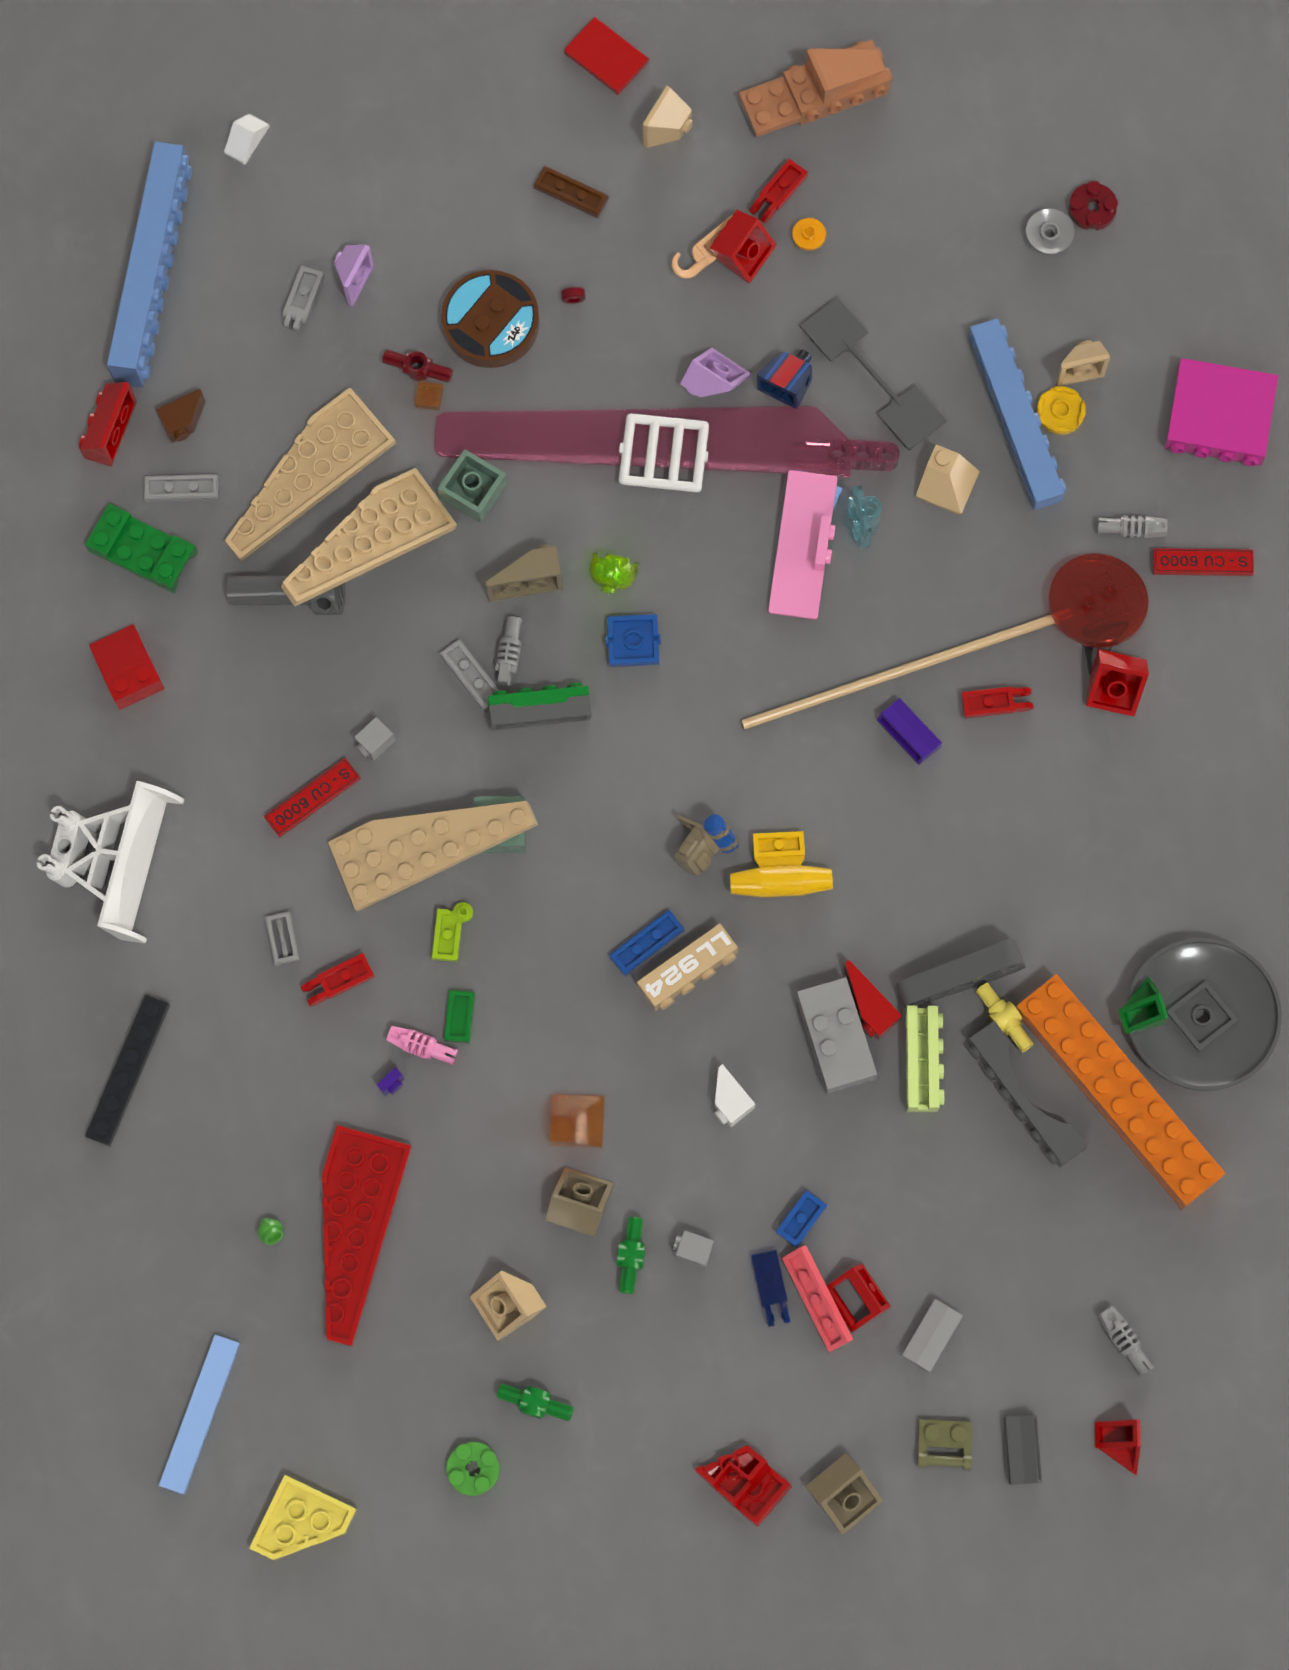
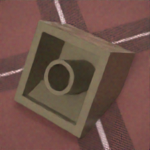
[545,1167,614,1237]
[805,1453,883,1535]

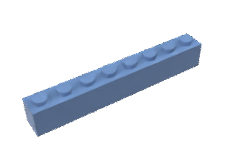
[968,318,1066,510]

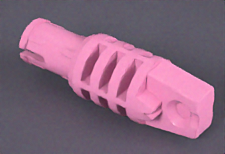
[386,1026,458,1065]

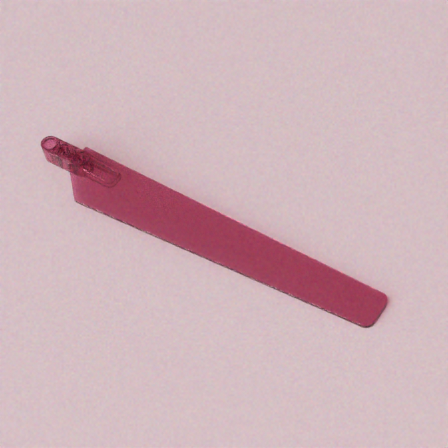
[434,407,900,477]

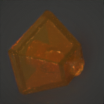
[550,1094,605,1148]

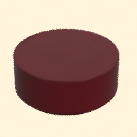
[561,287,586,304]

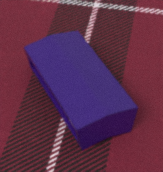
[877,698,942,765]

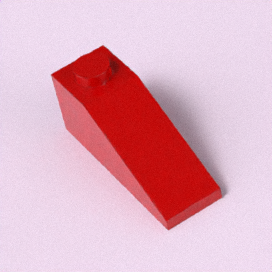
[844,960,902,1040]

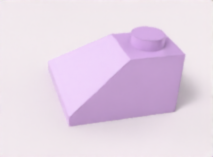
[334,245,374,307]
[680,348,752,397]

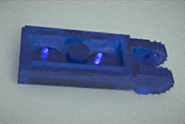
[751,1250,790,1327]

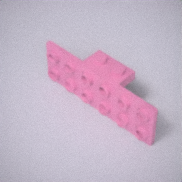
[768,470,837,620]

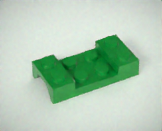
[85,503,198,593]

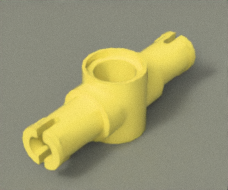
[976,983,1034,1053]

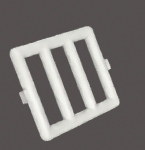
[619,413,709,492]

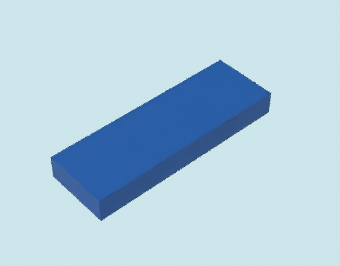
[609,910,685,976]

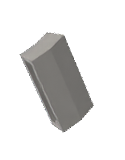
[902,1299,963,1372]

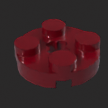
[1069,180,1118,230]

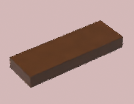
[534,166,609,219]

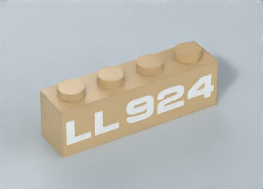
[637,924,738,1011]

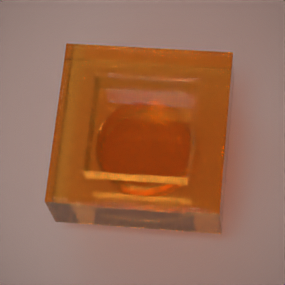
[415,381,444,411]

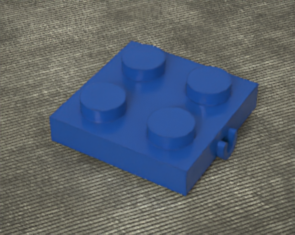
[606,614,661,667]

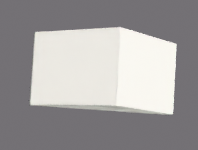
[224,114,270,164]

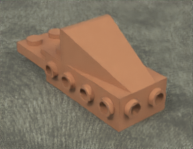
[739,40,893,138]

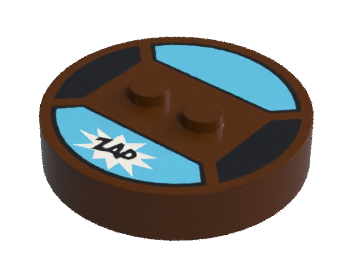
[441,270,539,368]

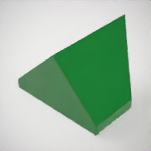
[1118,976,1168,1034]

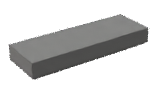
[144,474,219,502]
[439,639,500,712]

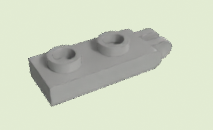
[282,266,325,331]

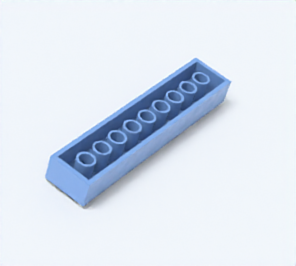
[107,141,193,388]

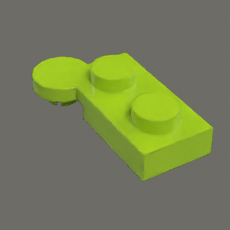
[432,902,474,962]

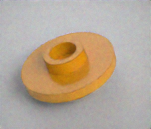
[792,218,826,251]

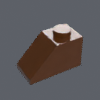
[156,389,205,443]

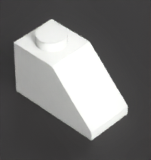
[714,1064,755,1127]

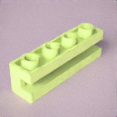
[905,1006,944,1112]

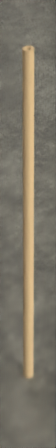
[741,608,1072,730]

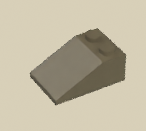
[486,545,563,602]

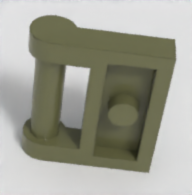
[918,1419,972,1470]

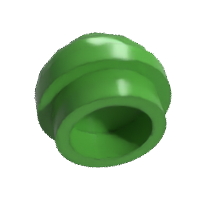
[257,1218,284,1245]

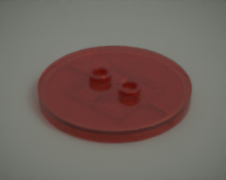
[1048,554,1149,648]

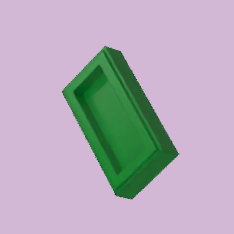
[444,990,475,1044]

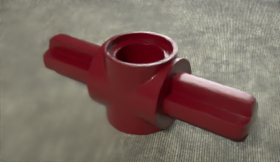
[382,350,453,382]

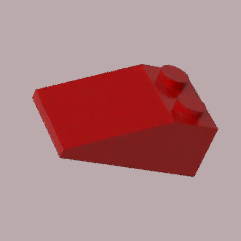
[89,624,165,710]

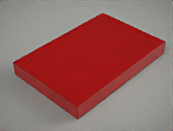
[564,17,649,95]

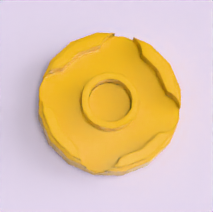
[1037,386,1086,435]

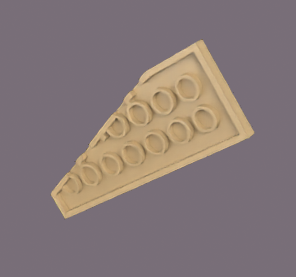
[225,387,396,562]
[281,468,457,607]
[328,801,538,911]

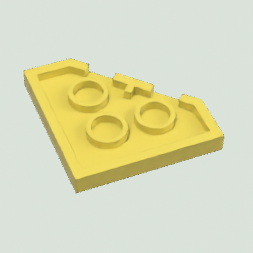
[249,1475,357,1560]

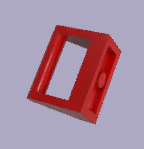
[827,1263,891,1333]

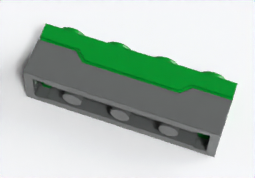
[487,683,592,730]

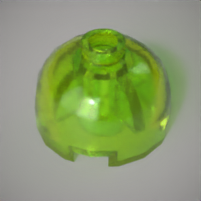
[589,552,640,594]

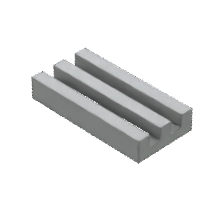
[265,911,300,967]

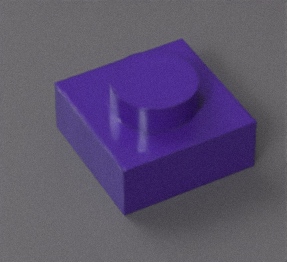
[376,1067,404,1096]

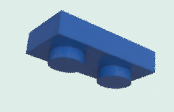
[776,1190,827,1248]

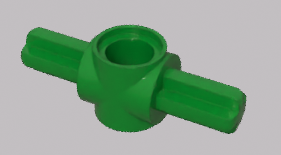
[617,1217,646,1294]
[497,1384,573,1421]

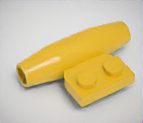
[730,831,833,898]

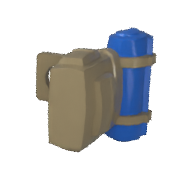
[674,814,739,877]

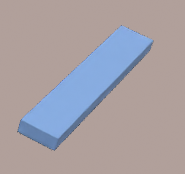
[159,1335,240,1495]

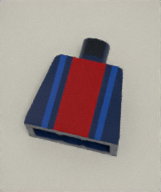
[757,350,812,409]

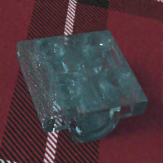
[846,485,882,550]

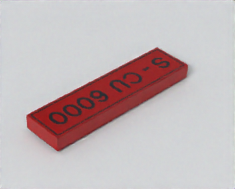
[1153,548,1254,576]
[264,758,361,838]

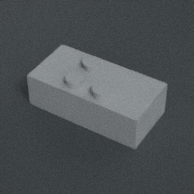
[796,977,877,1094]

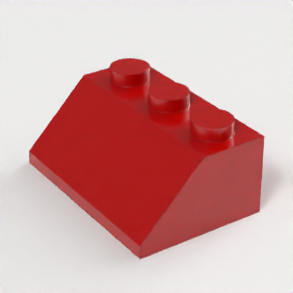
[79,382,137,467]

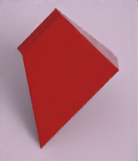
[1095,1419,1141,1476]

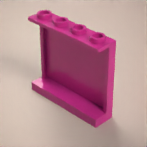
[1164,358,1278,467]

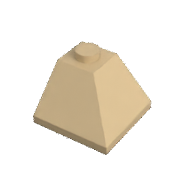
[643,86,694,148]
[1056,340,1110,386]
[915,444,980,516]
[470,1271,547,1341]

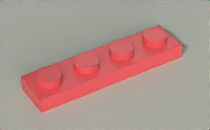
[782,1245,853,1352]

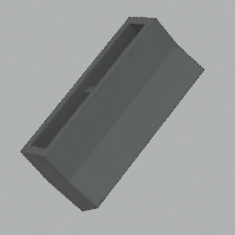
[1004,1415,1042,1485]

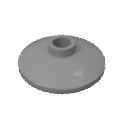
[1026,209,1075,254]

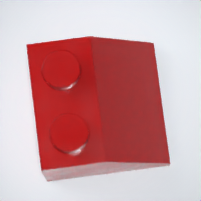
[710,210,777,284]
[1086,649,1149,717]

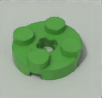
[447,1442,500,1496]

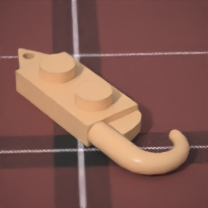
[672,215,733,279]

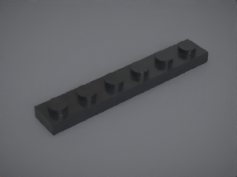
[85,994,170,1147]

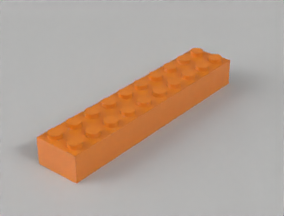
[1016,974,1226,1210]

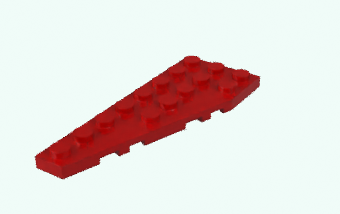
[322,1125,412,1347]

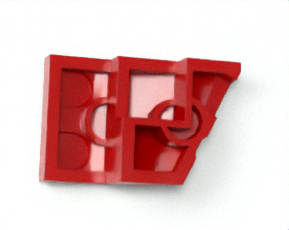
[695,1445,792,1527]

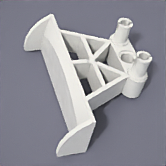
[37,781,184,944]

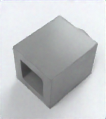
[354,717,396,761]
[673,1230,714,1268]

